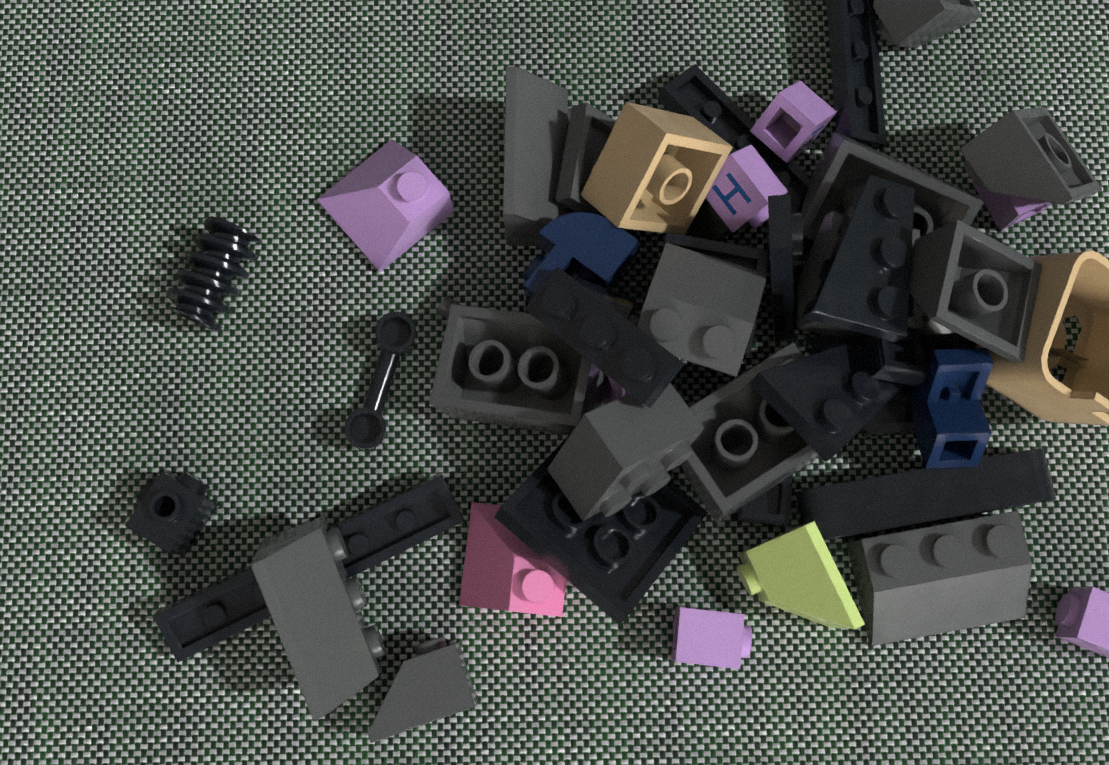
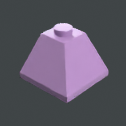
[317,139,454,272]

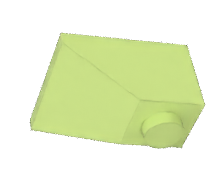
[737,521,865,629]

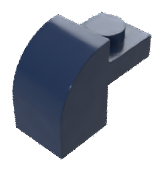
[523,212,638,302]
[912,348,994,469]

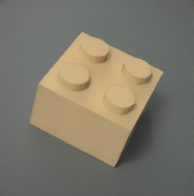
[581,102,733,235]

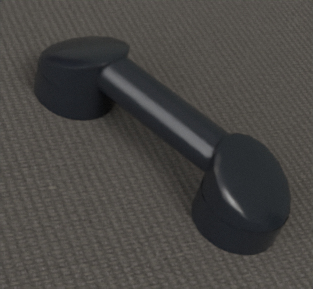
[344,312,416,450]

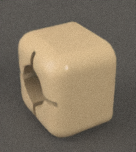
[975,250,1109,426]

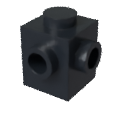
[125,471,220,556]

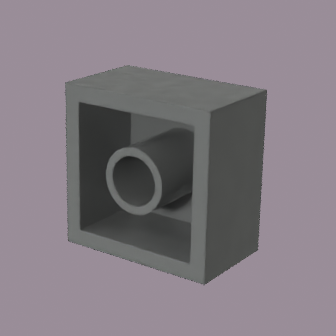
[547,383,705,521]

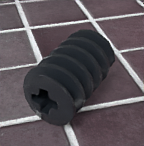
[165,216,262,332]

